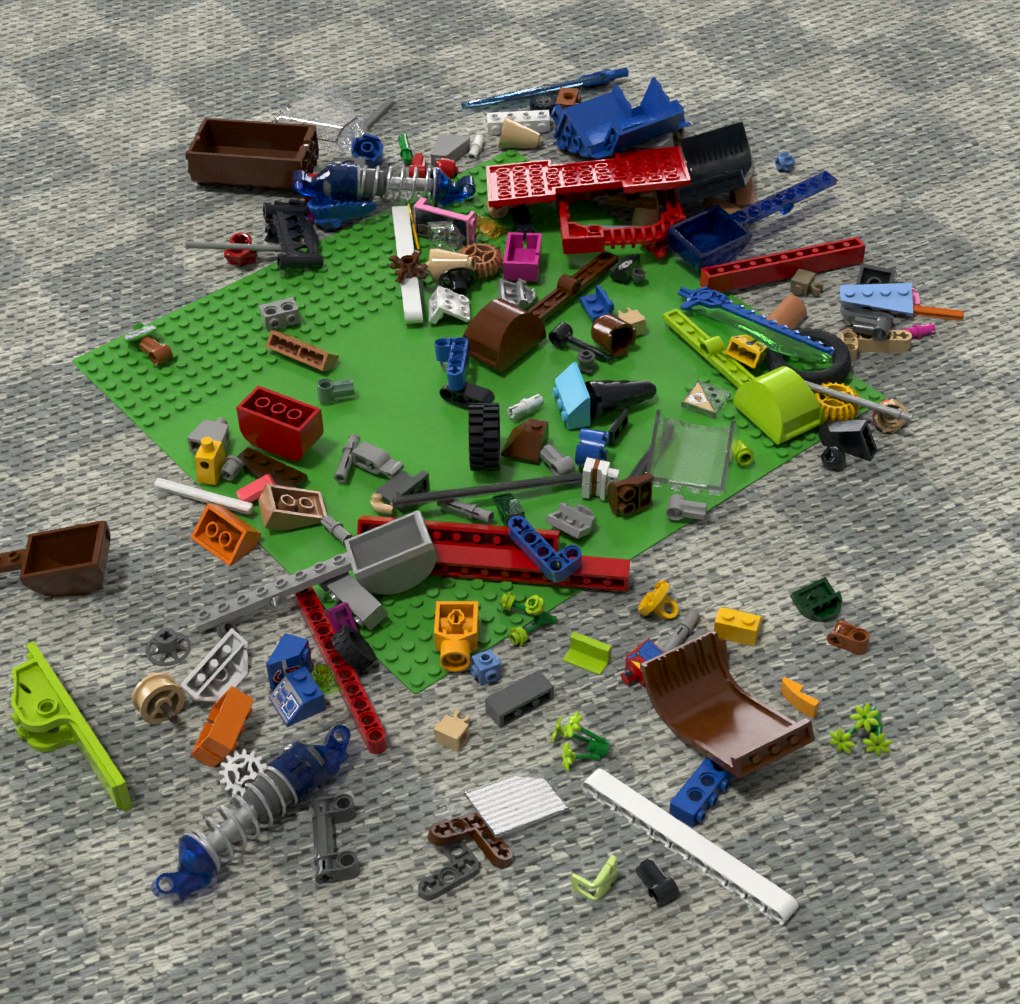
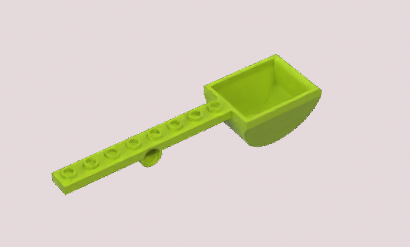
[662,308,825,445]

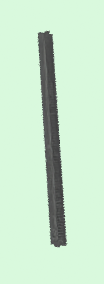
[391,472,583,509]

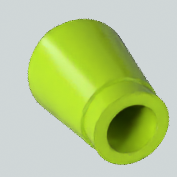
[733,440,754,466]

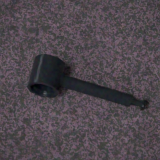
[548,322,612,362]

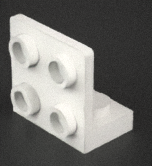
[429,286,470,324]

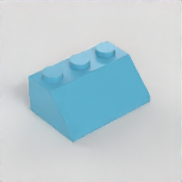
[552,362,590,430]

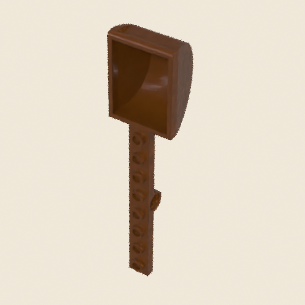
[462,251,618,372]
[0,521,111,597]

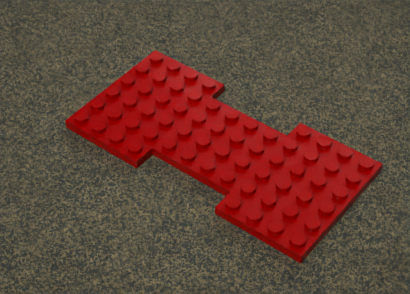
[486,146,691,209]

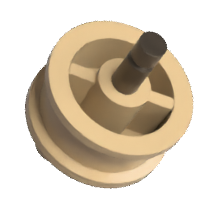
[132,672,185,724]

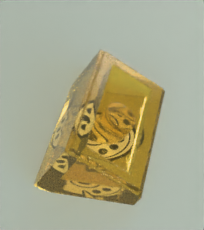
[475,214,508,239]

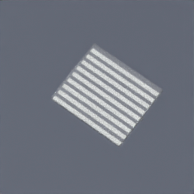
[464,766,569,838]

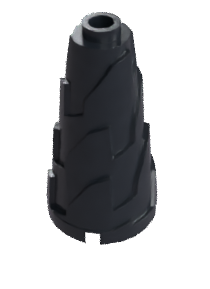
[585,380,657,419]

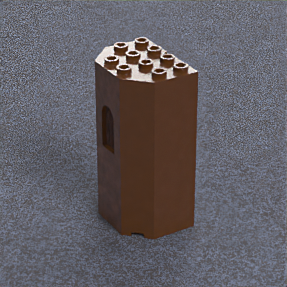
[185,118,319,192]

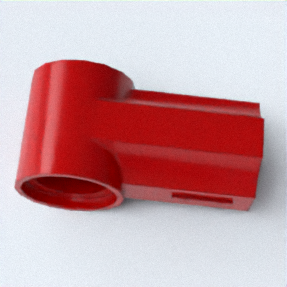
[409,153,426,178]

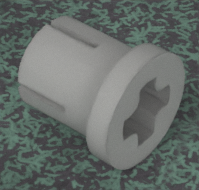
[220,455,244,481]

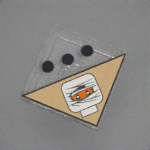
[681,381,731,418]

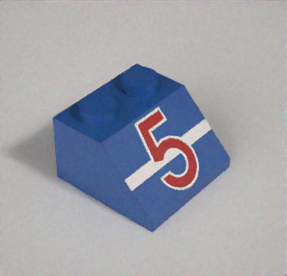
[266,633,314,691]

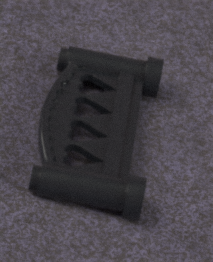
[263,203,323,270]

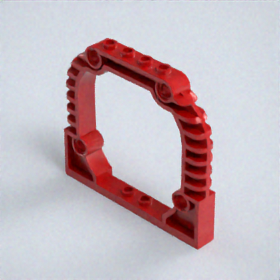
[556,188,686,254]

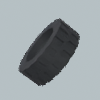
[331,625,376,672]

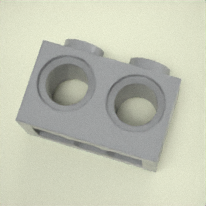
[259,297,300,331]

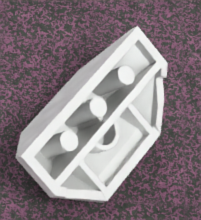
[179,628,248,703]

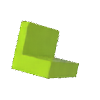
[563,632,612,675]

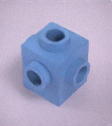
[470,649,502,686]

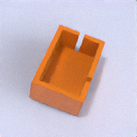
[190,686,254,767]

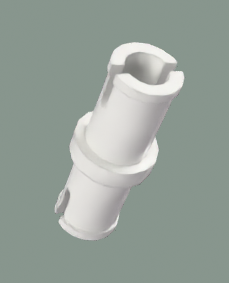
[467,134,485,161]
[507,394,544,419]

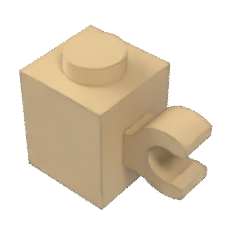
[618,308,646,336]
[434,710,470,752]

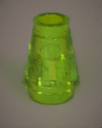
[311,664,333,694]

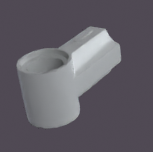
[540,444,575,476]
[666,494,707,521]

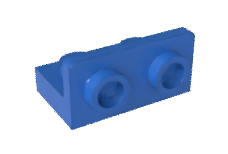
[580,285,614,323]

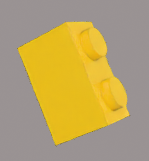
[714,606,764,647]

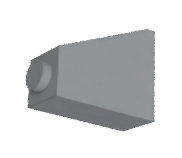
[431,134,470,167]

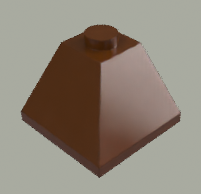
[501,418,549,463]

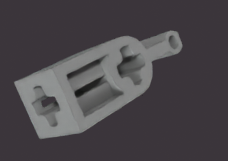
[352,441,404,478]

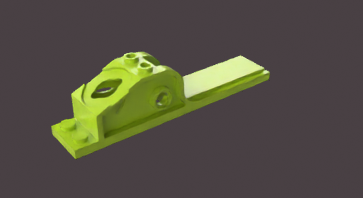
[11,641,133,812]

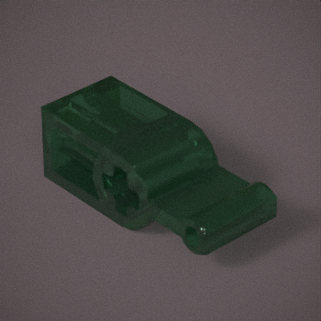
[492,492,525,527]

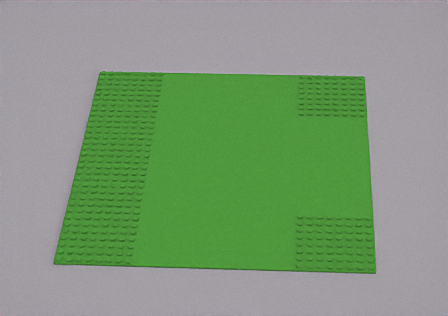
[72,149,886,694]

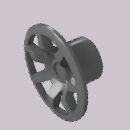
[145,628,191,666]

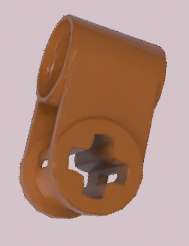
[827,620,870,655]

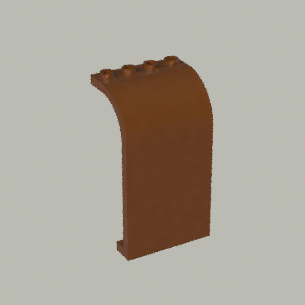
[640,630,815,779]

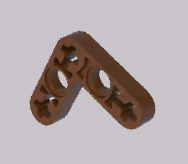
[427,813,513,868]

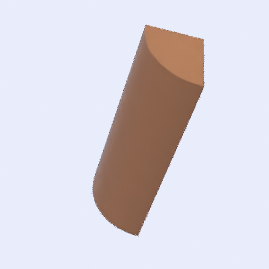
[754,294,807,351]
[265,330,339,371]

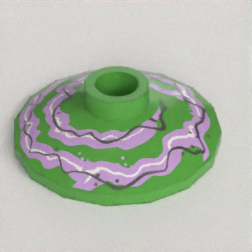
[124,322,158,341]

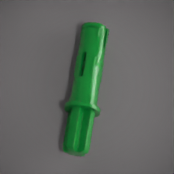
[398,134,413,165]

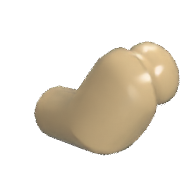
[370,493,395,515]

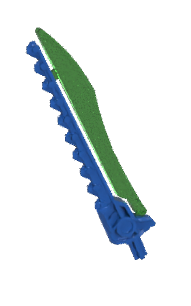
[678,286,835,364]

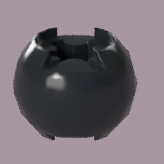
[821,445,846,470]

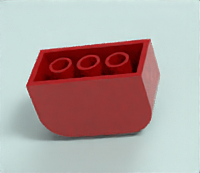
[236,386,324,461]

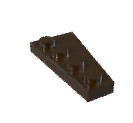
[237,447,308,488]

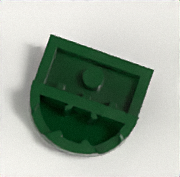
[790,577,842,622]

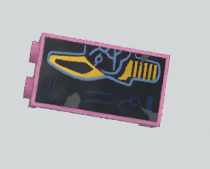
[413,197,478,247]

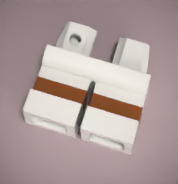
[581,457,620,501]

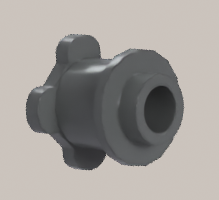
[577,350,596,374]

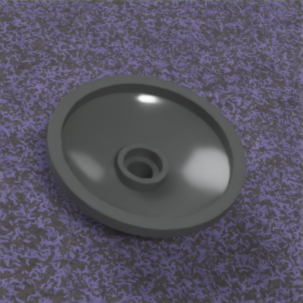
[840,306,894,324]

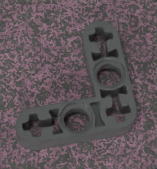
[418,828,479,901]

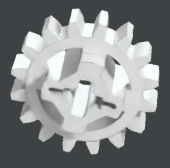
[219,749,267,798]

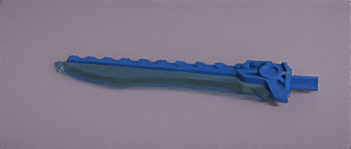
[461,67,629,109]

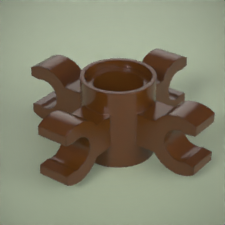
[389,250,429,283]

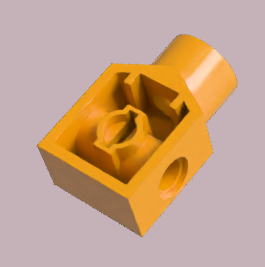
[434,601,479,672]

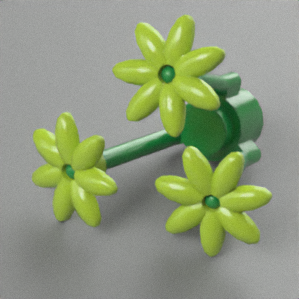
[829,703,893,756]
[551,711,610,771]

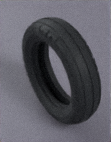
[766,328,851,385]

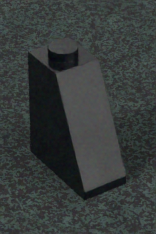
[818,420,878,462]

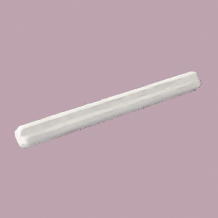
[154,478,254,515]

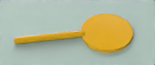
[408,204,420,250]

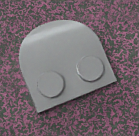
[498,278,536,309]
[546,502,595,539]

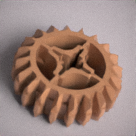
[458,243,503,280]

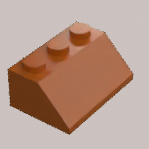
[190,503,262,566]

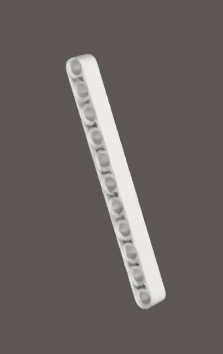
[392,205,423,324]
[582,768,798,925]

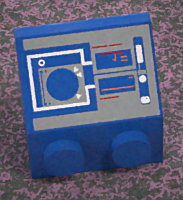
[268,666,326,727]

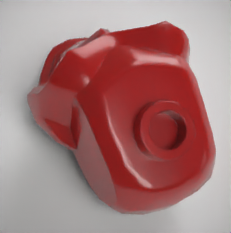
[224,232,257,265]

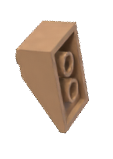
[258,484,327,531]

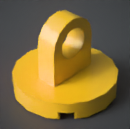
[638,579,679,620]

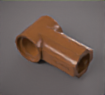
[139,336,173,366]

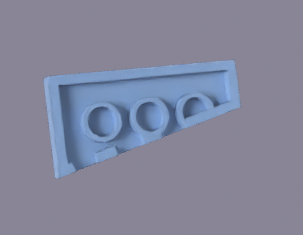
[840,283,913,317]

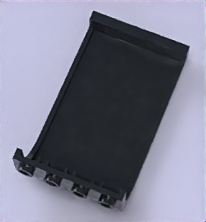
[675,121,754,205]

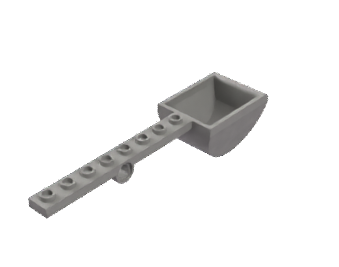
[194,511,436,633]

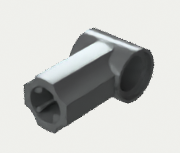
[852,316,891,341]

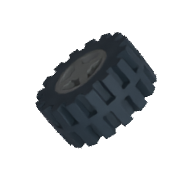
[530,93,557,115]

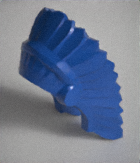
[307,194,376,230]

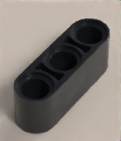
[439,381,495,409]

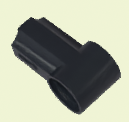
[636,859,680,907]

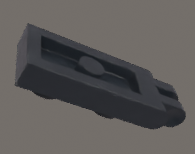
[511,207,534,238]

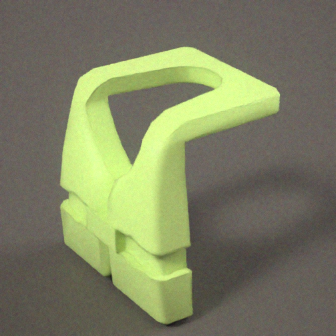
[571,855,618,901]

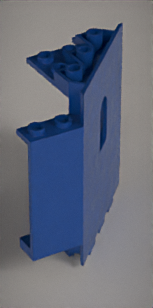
[551,77,691,159]

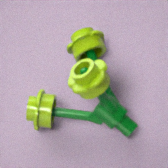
[499,591,557,646]

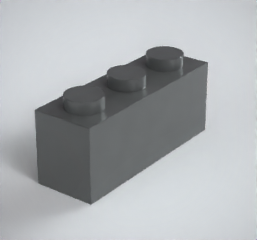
[485,670,554,728]

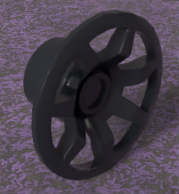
[439,267,477,296]

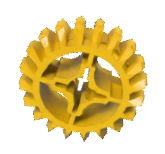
[813,382,860,421]

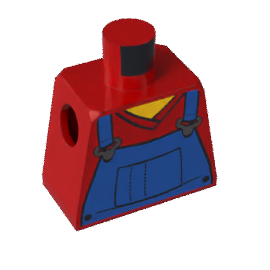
[621,638,664,688]

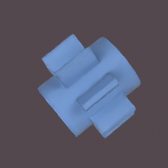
[775,151,795,171]

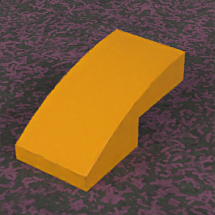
[781,677,819,719]

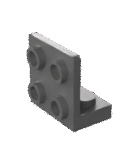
[376,470,430,511]

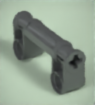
[311,794,360,884]

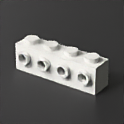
[487,110,550,135]

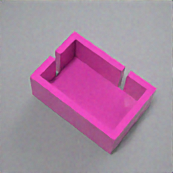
[503,232,542,281]

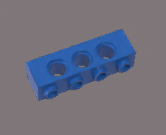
[669,757,736,828]

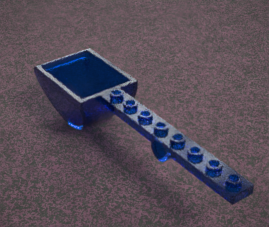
[667,171,837,275]

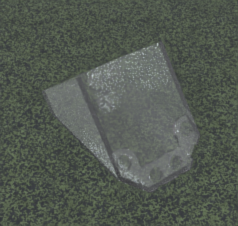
[274,76,371,154]
[646,410,740,496]

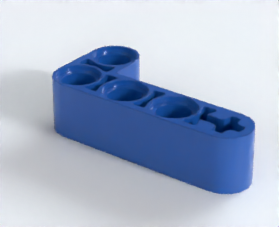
[434,337,470,391]
[508,515,582,583]

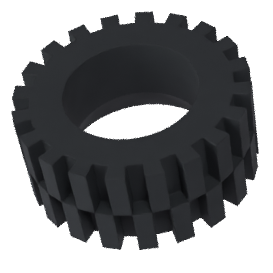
[468,403,500,471]

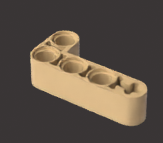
[840,329,912,363]

